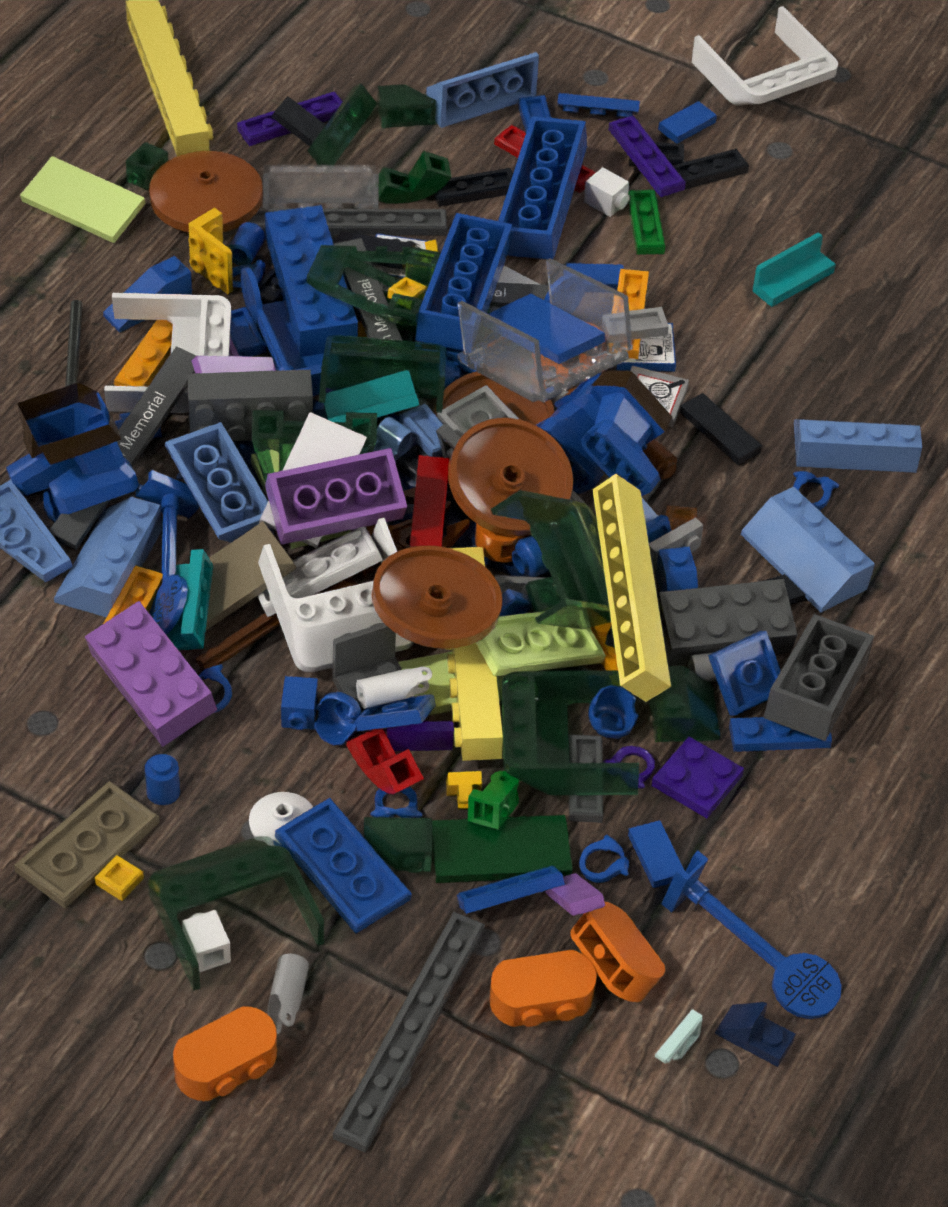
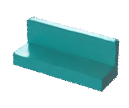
[753,233,836,307]
[322,370,419,427]
[166,549,214,651]

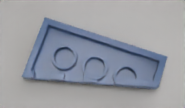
[0,480,73,582]

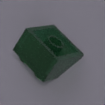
[649,666,720,742]

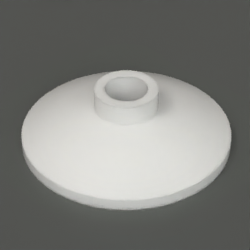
[249,792,313,849]

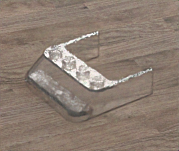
[263,165,378,209]

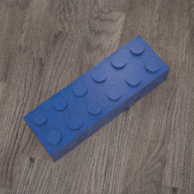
[498,116,587,260]
[265,205,358,357]
[415,213,512,352]

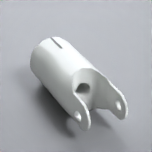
[356,666,432,709]

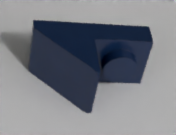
[715,1002,796,1067]

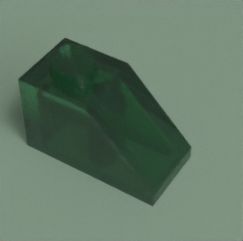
[377,84,436,128]
[363,817,432,873]

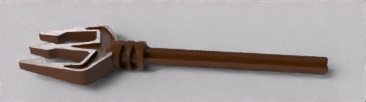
[195,487,470,671]

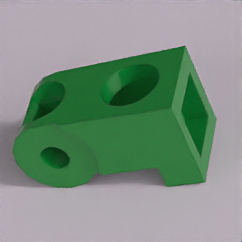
[468,771,520,830]

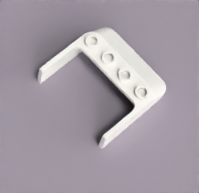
[692,6,838,106]
[104,293,231,413]
[258,518,414,673]

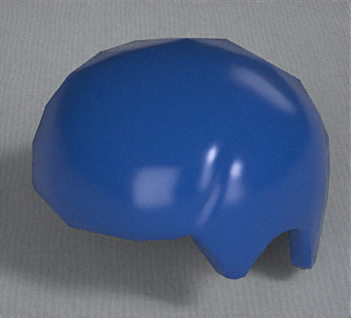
[588,685,638,739]
[314,692,362,745]

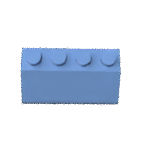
[426,52,539,128]
[794,419,922,473]
[165,422,274,543]
[741,487,875,613]
[54,497,162,617]

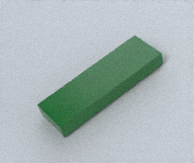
[628,190,665,255]

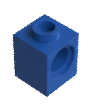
[281,676,318,730]

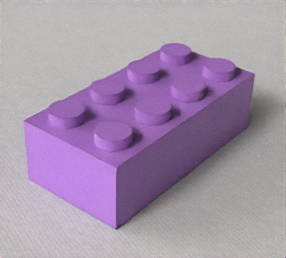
[265,448,407,545]
[85,601,217,747]

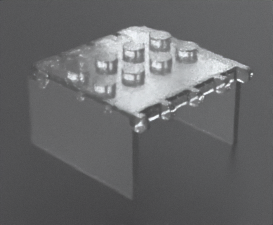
[458,258,633,403]

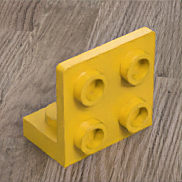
[188,208,233,294]

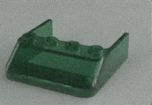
[319,335,446,413]
[491,490,611,629]
[502,670,639,795]
[148,836,324,991]

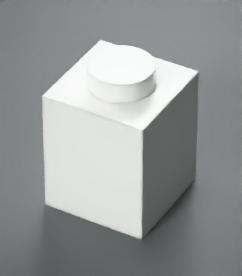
[584,167,629,217]
[182,910,231,973]

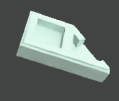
[655,1009,703,1064]

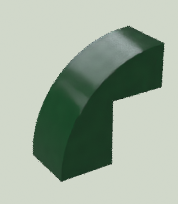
[373,151,452,204]

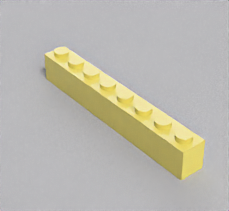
[126,0,213,156]
[592,474,671,702]
[446,547,503,761]

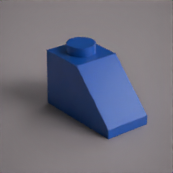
[656,546,698,592]

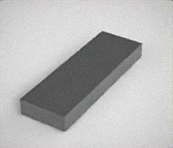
[569,734,603,823]

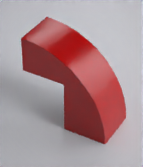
[345,728,424,794]

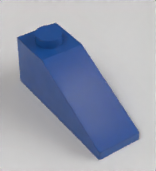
[103,256,192,333]

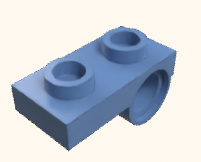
[360,417,417,463]

